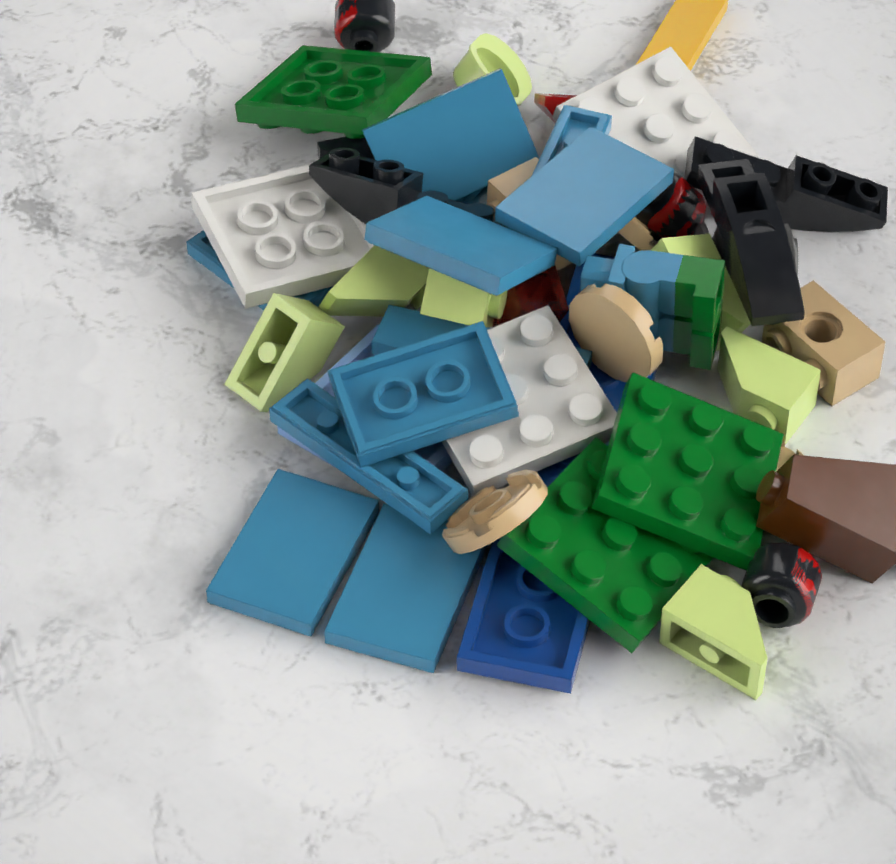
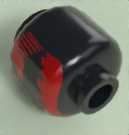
[334,0,395,52]
[635,171,706,242]
[741,543,822,628]

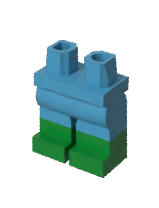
[581,244,725,370]

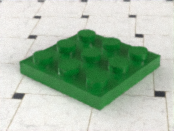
[235,45,432,139]
[591,372,784,570]
[497,437,715,653]

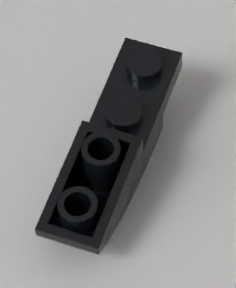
[684,136,888,232]
[309,148,508,228]
[698,159,805,326]

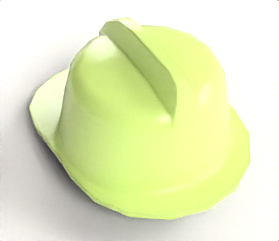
[453,33,532,106]

